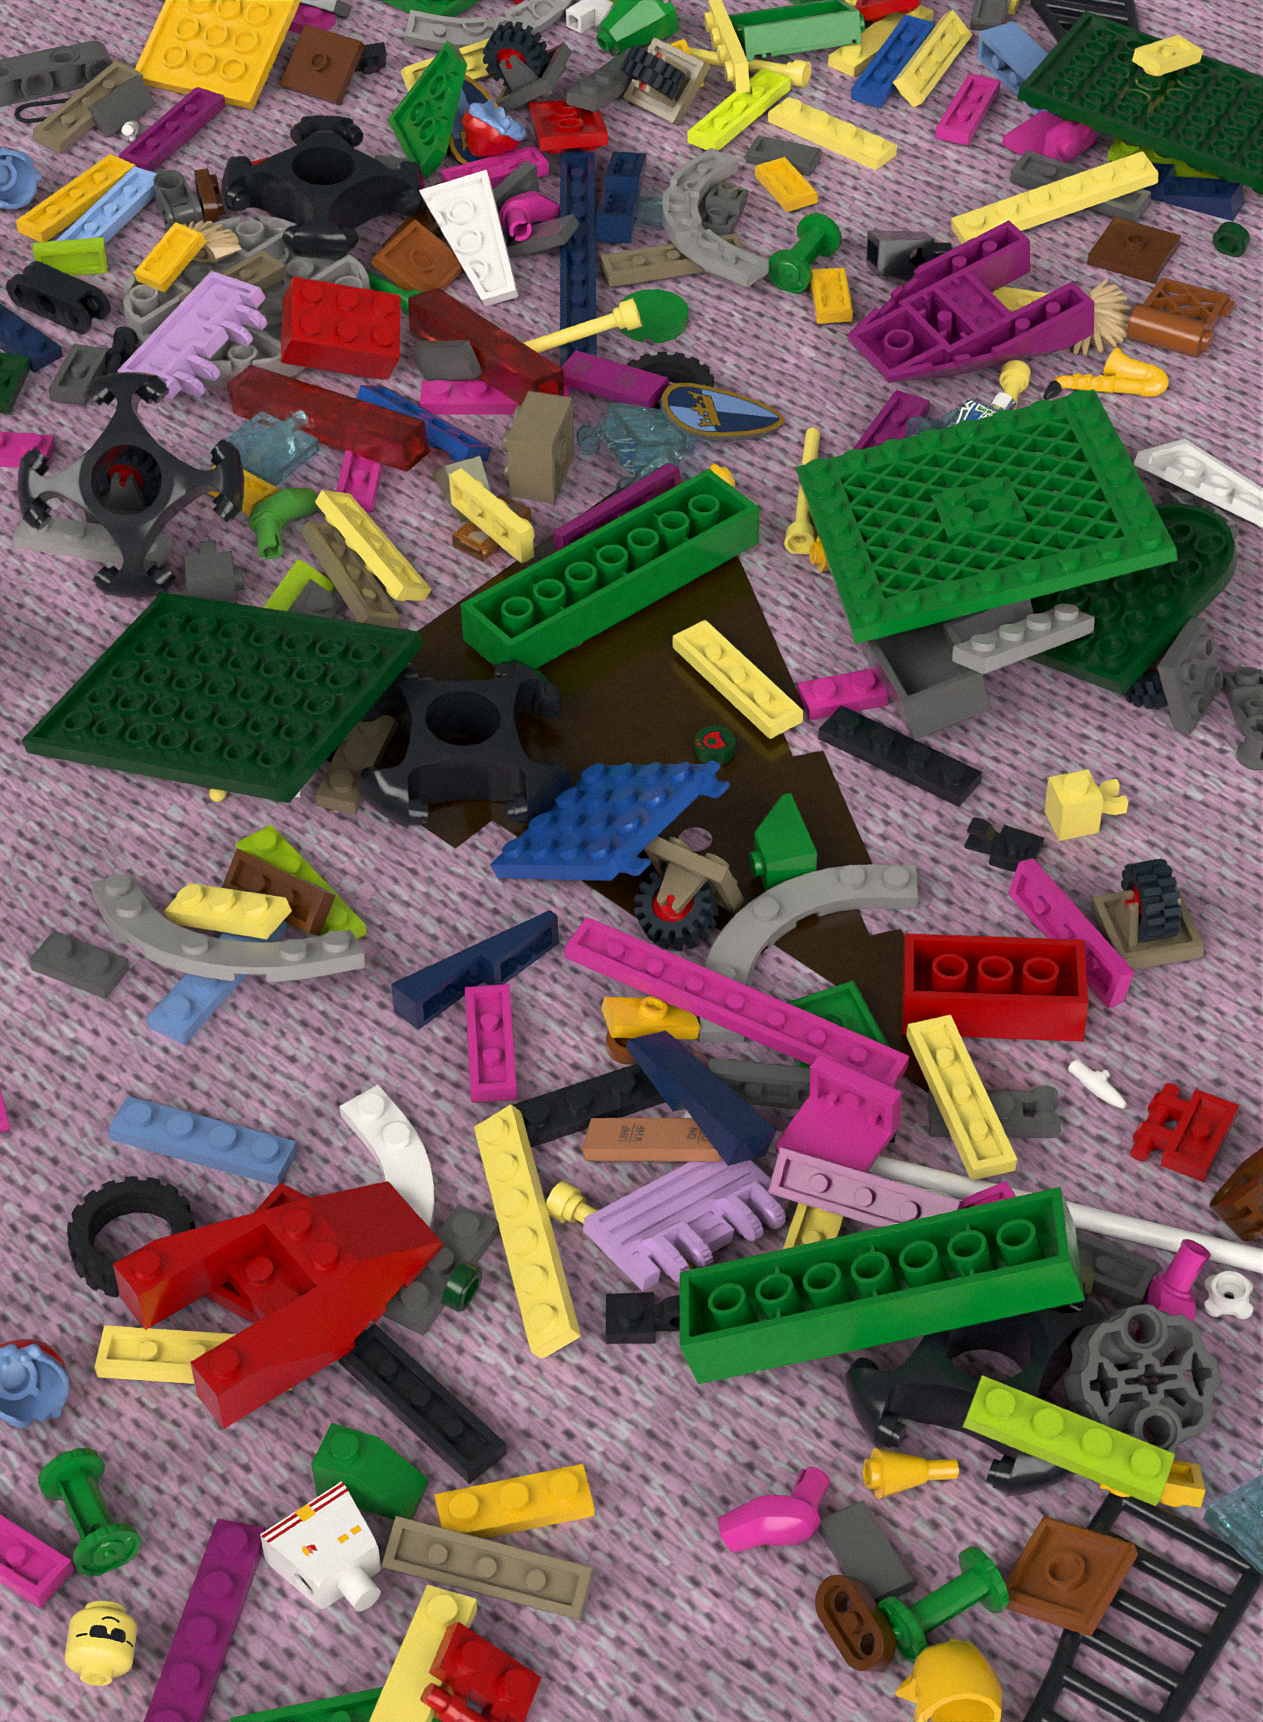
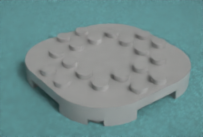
[123,216,370,389]

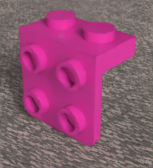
[1002,111,1098,163]
[776,1054,902,1172]

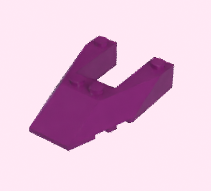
[847,220,1094,383]

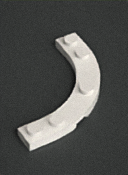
[339,1085,435,1324]

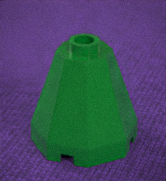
[596,0,680,56]

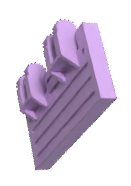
[117,271,268,400]
[583,1159,790,1291]

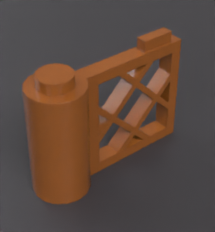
[1127,277,1235,358]

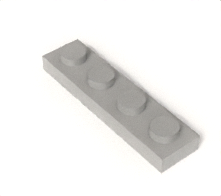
[12,516,173,570]
[952,604,1095,674]

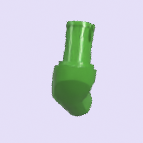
[249,488,318,560]

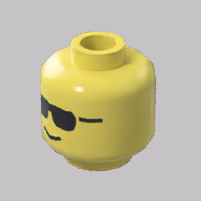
[65,1601,137,1686]

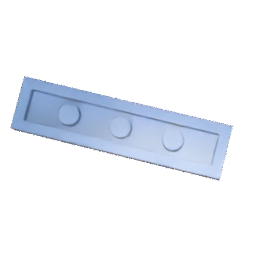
[56,167,157,244]

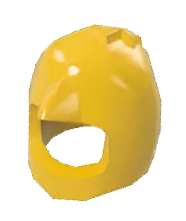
[895,1638,1002,1722]

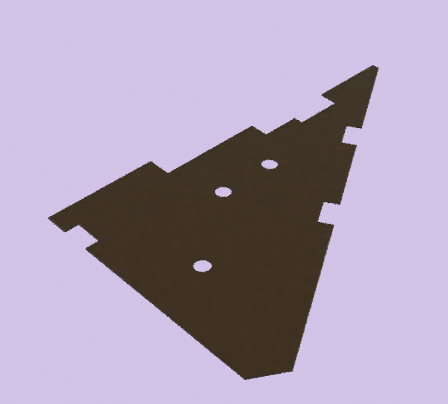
[326,475,929,1094]

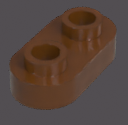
[194,168,225,223]
[815,1575,896,1672]

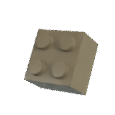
[502,391,575,504]

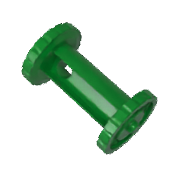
[768,213,842,294]
[38,1448,141,1577]
[878,1546,1009,1664]

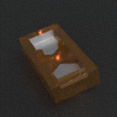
[452,494,531,562]

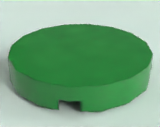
[618,289,689,343]

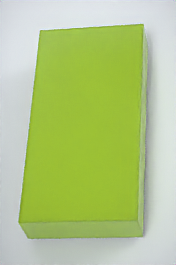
[33,237,109,276]

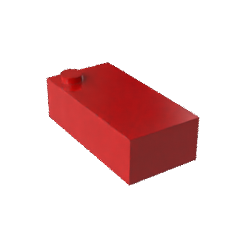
[902,933,1088,1042]

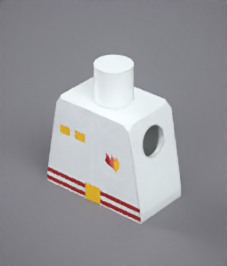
[260,1481,381,1612]

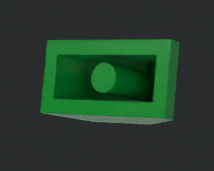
[748,793,817,891]
[311,1423,429,1520]

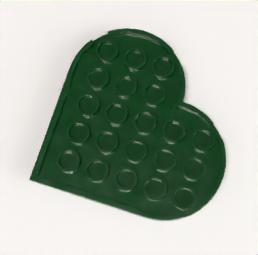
[994,503,1238,695]

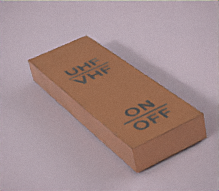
[582,1118,722,1162]

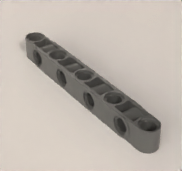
[0,41,113,107]

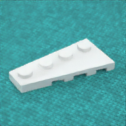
[419,170,519,306]
[1134,439,1263,530]

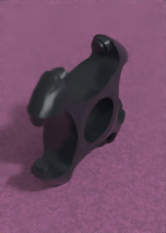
[222,115,425,259]
[17,372,244,598]
[359,658,571,829]
[844,1292,1120,1497]

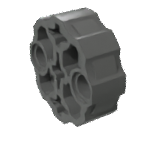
[1063,1305,1221,1452]

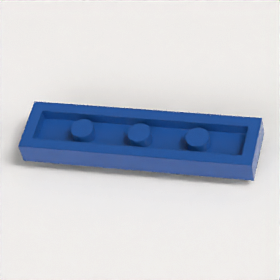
[851,14,935,109]
[356,385,492,462]

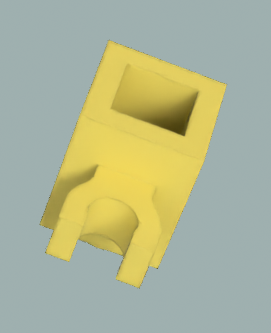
[1044,769,1128,841]

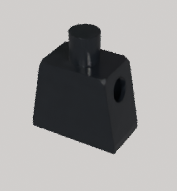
[866,230,952,276]

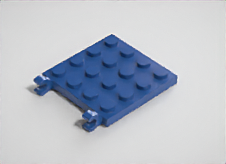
[490,761,731,881]

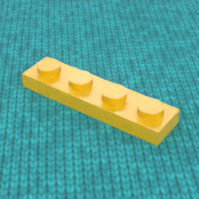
[16,154,136,242]

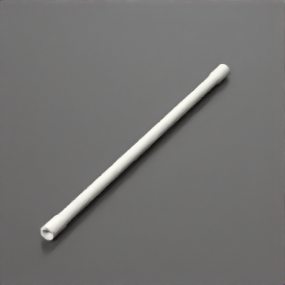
[684,1110,1263,1274]

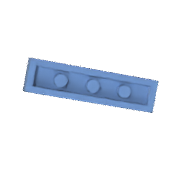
[147,921,288,1045]
[108,1096,298,1186]

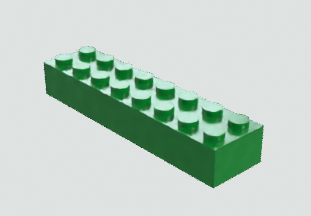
[460,469,759,669]
[680,1187,1085,1384]

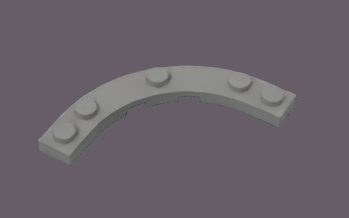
[404,0,573,51]
[662,148,769,287]
[699,864,918,1043]
[91,874,365,982]

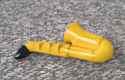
[1043,347,1169,400]

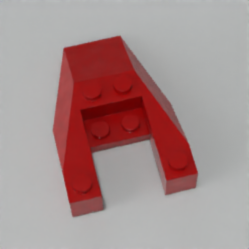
[113,1181,443,1429]

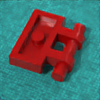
[1130,1083,1239,1182]
[420,1622,542,1722]

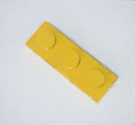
[434,1464,595,1539]

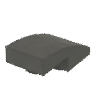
[701,183,749,236]
[1223,667,1263,736]

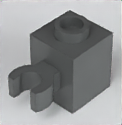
[184,540,244,604]

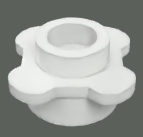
[1204,1271,1253,1319]

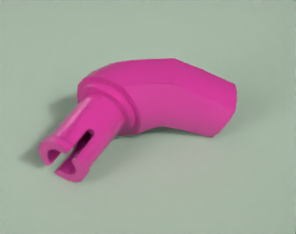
[499,191,560,241]
[1135,1239,1211,1342]
[718,1467,830,1553]

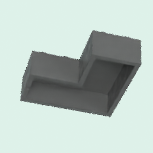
[860,551,1034,741]

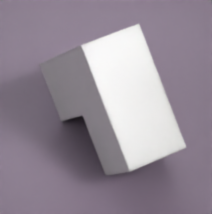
[566,0,613,33]

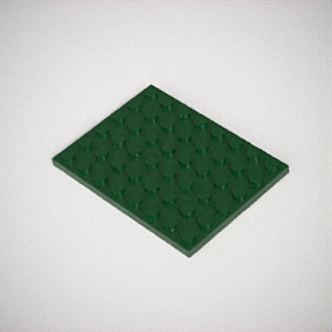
[1017,11,1263,195]
[21,592,424,803]

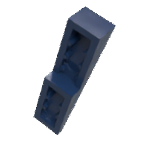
[596,151,647,244]
[1109,161,1245,221]
[391,910,559,1030]
[626,1030,777,1166]

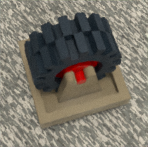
[619,37,711,126]
[634,836,745,951]
[1091,858,1205,970]

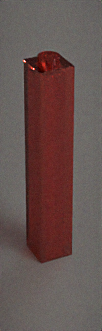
[408,288,564,406]
[227,365,430,472]

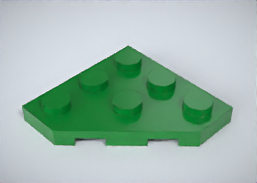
[388,41,467,179]

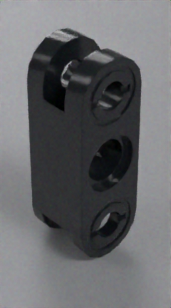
[6,261,111,335]

